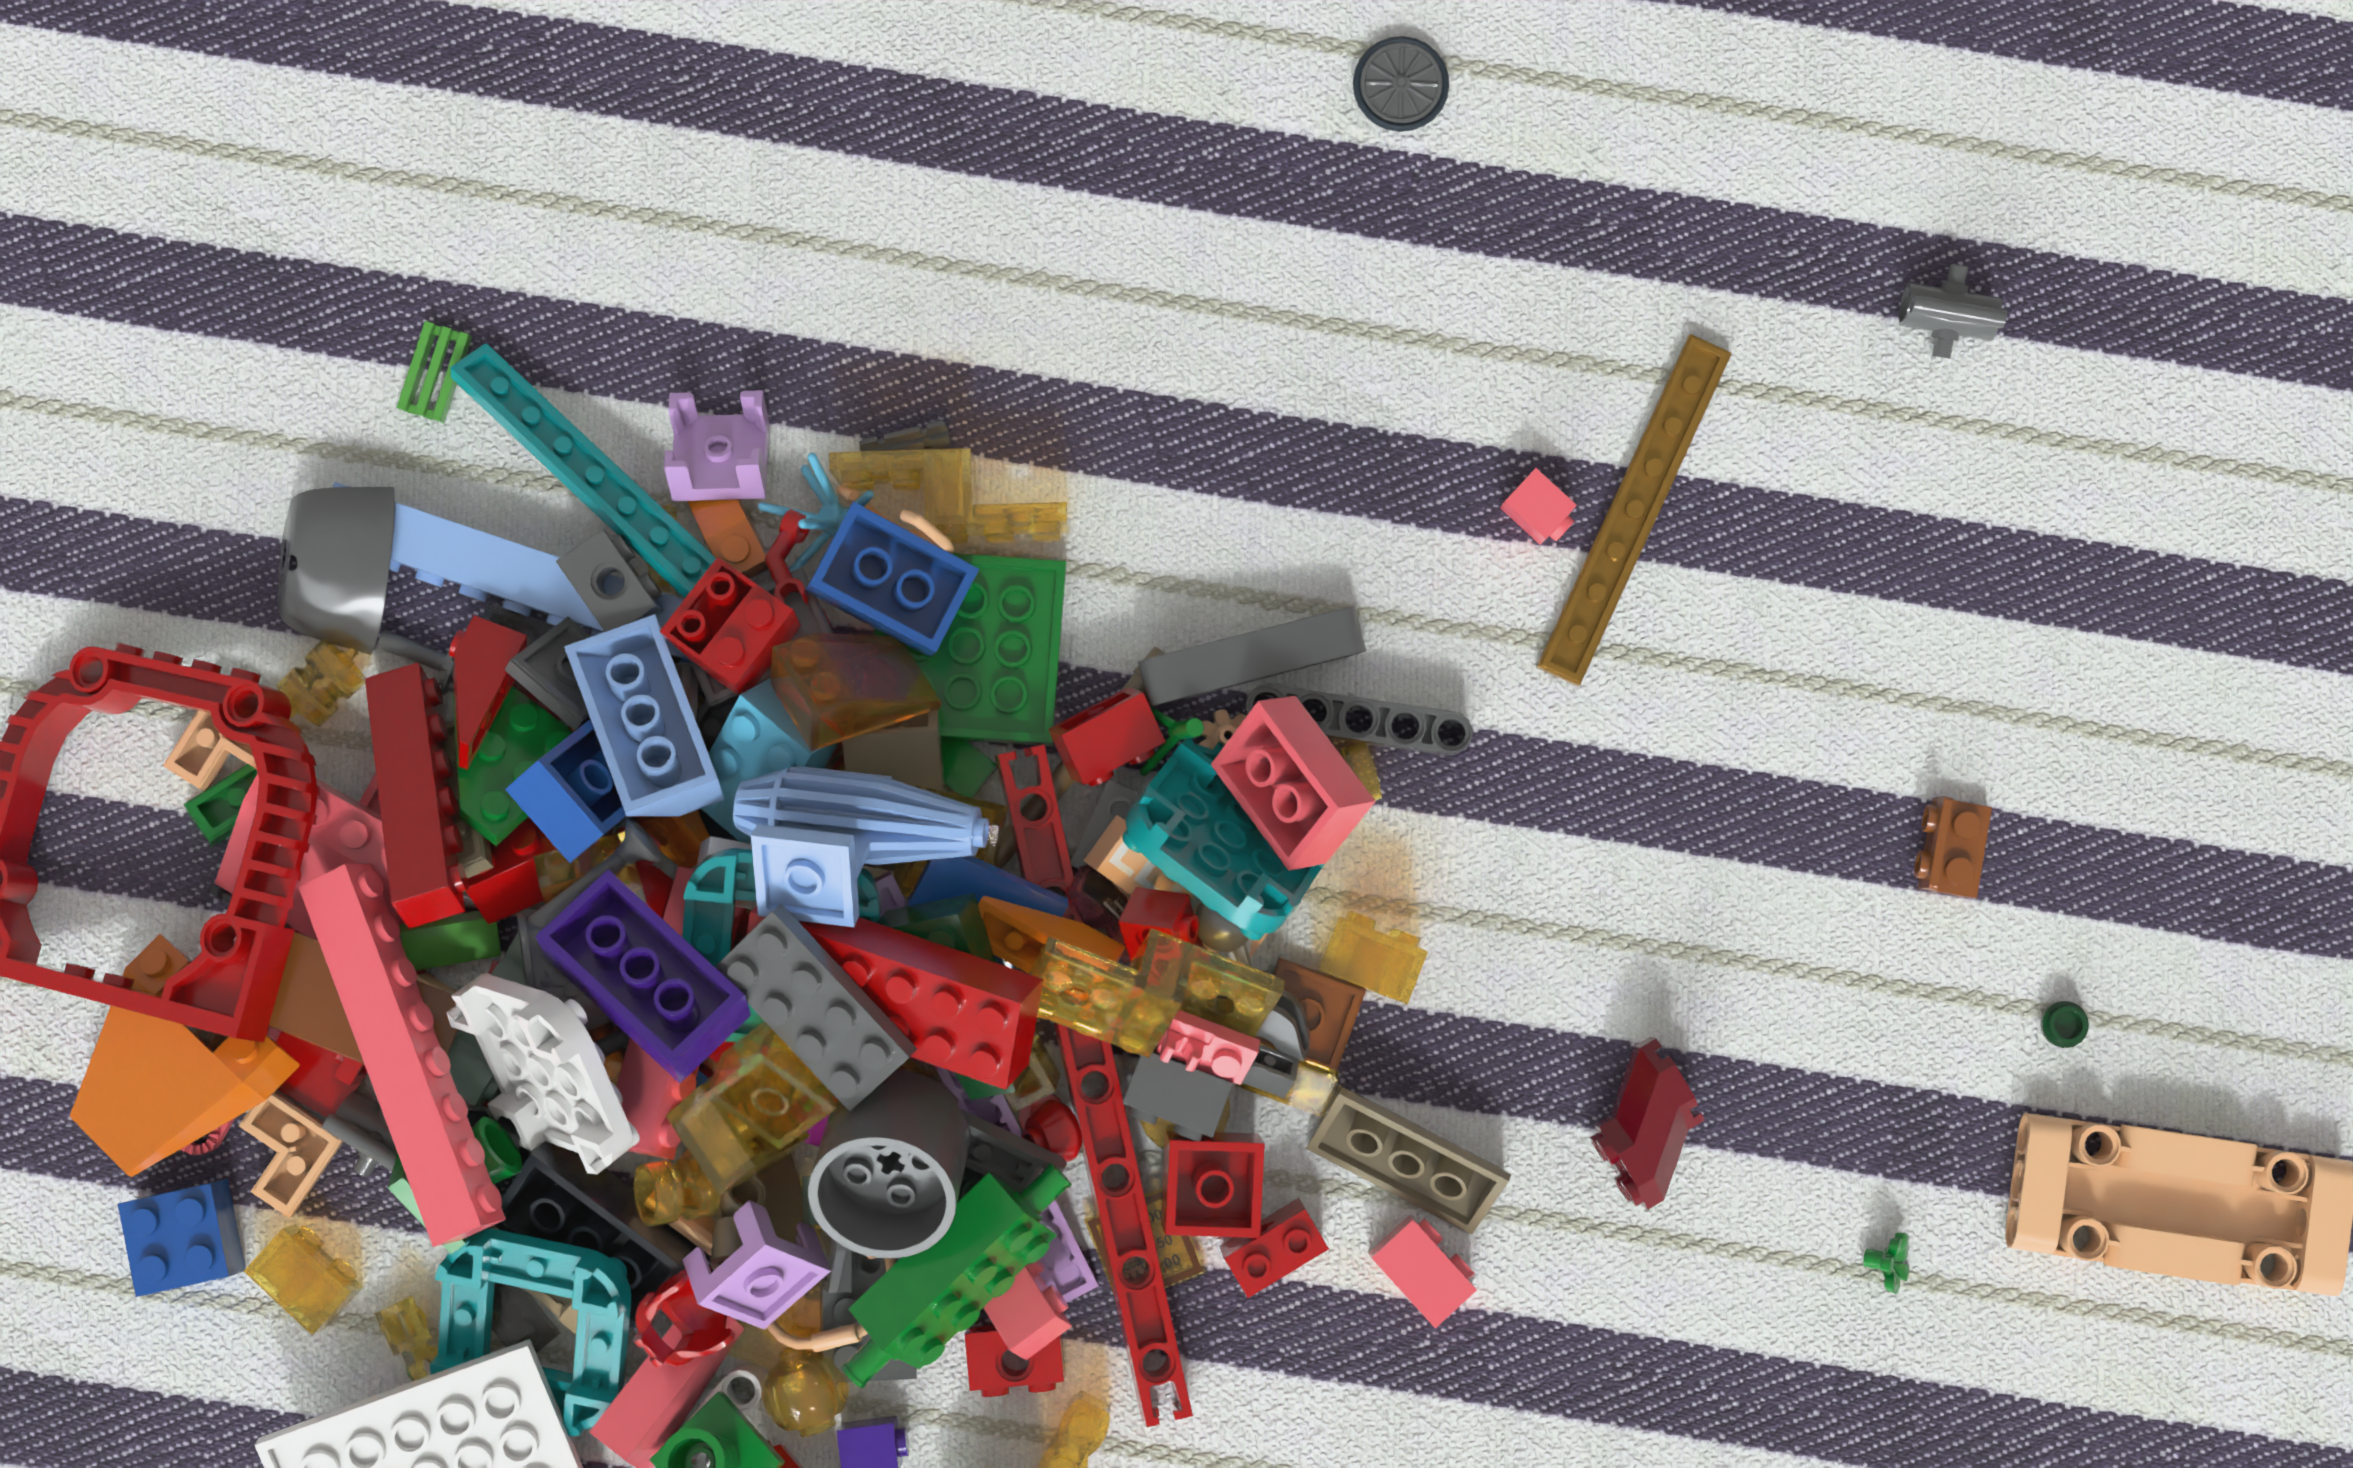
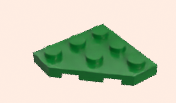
[453,686,573,846]

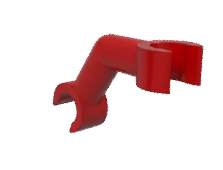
[765,509,810,604]

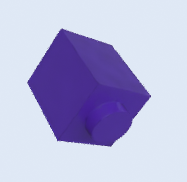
[836,1416,909,1468]

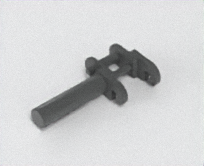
[377,630,454,695]

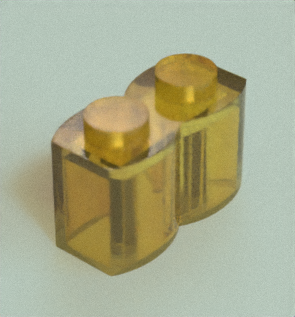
[1038,1390,1111,1468]

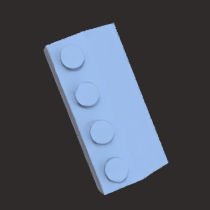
[564,614,724,816]

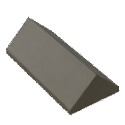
[1306,1084,1511,1234]

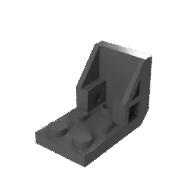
[820,1228,917,1384]

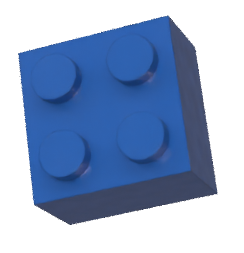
[118,1179,246,1297]

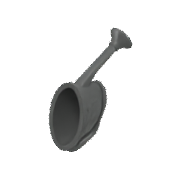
[517,819,662,1057]

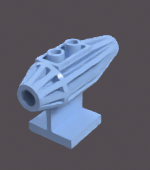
[733,766,989,927]

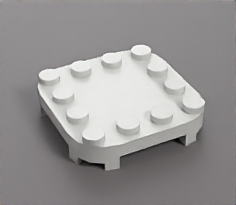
[446,973,640,1174]

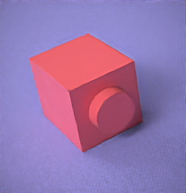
[1500,468,1577,545]

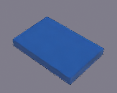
[904,856,1068,970]

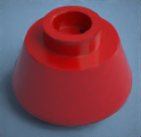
[1022,1100,1082,1162]

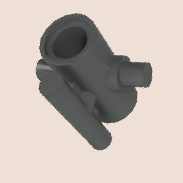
[1898,264,2007,359]
[322,1090,397,1177]

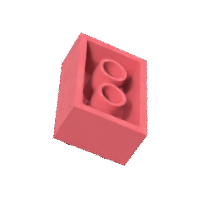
[1210,696,1376,871]

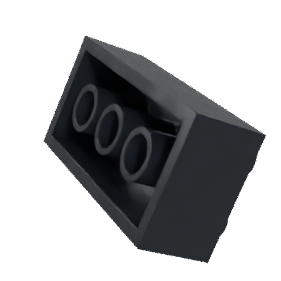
[494,1141,698,1333]

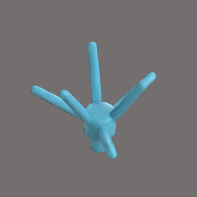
[758,453,874,572]

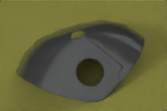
[277,487,395,655]

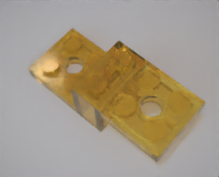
[829,448,1070,544]
[1029,928,1285,1058]

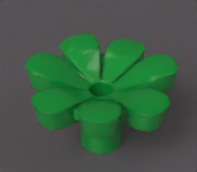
[1863,1233,1910,1294]

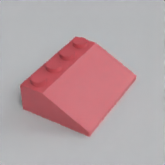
[214,774,405,940]

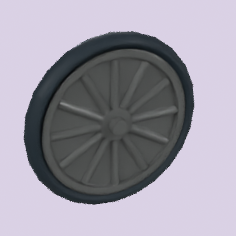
[1353,36,1450,132]

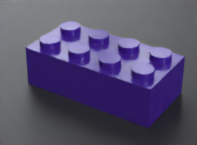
[535,870,751,1083]

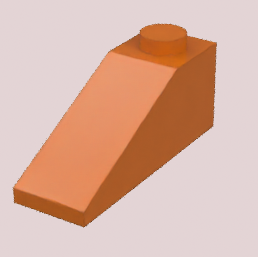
[687,499,768,579]
[978,896,1126,1007]

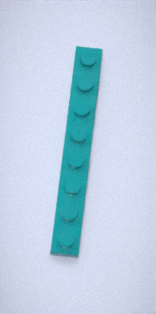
[450,343,716,598]

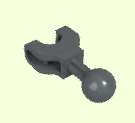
[1195,901,1311,1062]

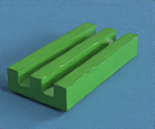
[396,321,472,424]

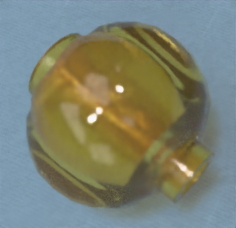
[762,1347,849,1437]

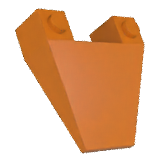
[69,934,300,1177]

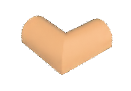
[163,711,257,791]
[239,1091,343,1218]

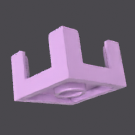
[664,390,770,501]
[683,1200,831,1329]

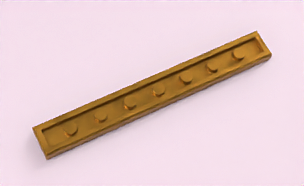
[1536,334,1732,687]

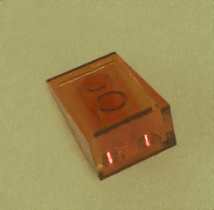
[771,633,941,751]

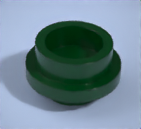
[2040,1001,2089,1048]

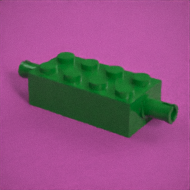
[841,1162,1072,1389]

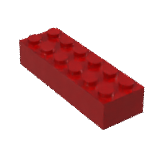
[747,906,1044,1090]

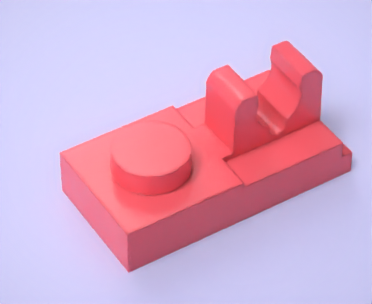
[1153,1007,1260,1085]

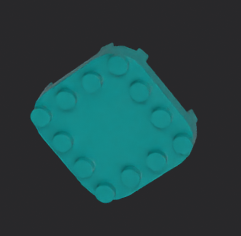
[1122,738,1325,940]

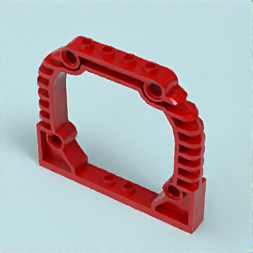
[0,643,320,1043]

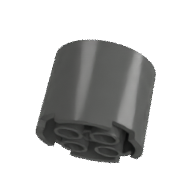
[808,1069,971,1258]

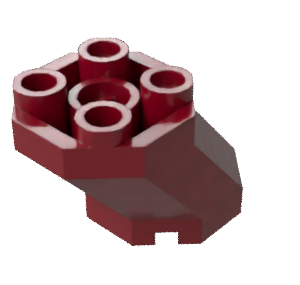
[1590,1037,1705,1210]

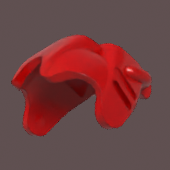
[633,1268,735,1367]

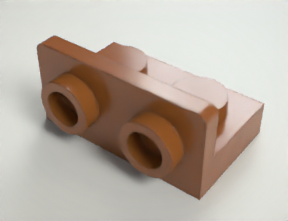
[1914,796,1992,899]

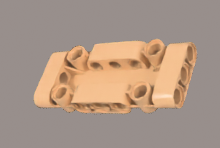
[2005,1113,2353,1296]

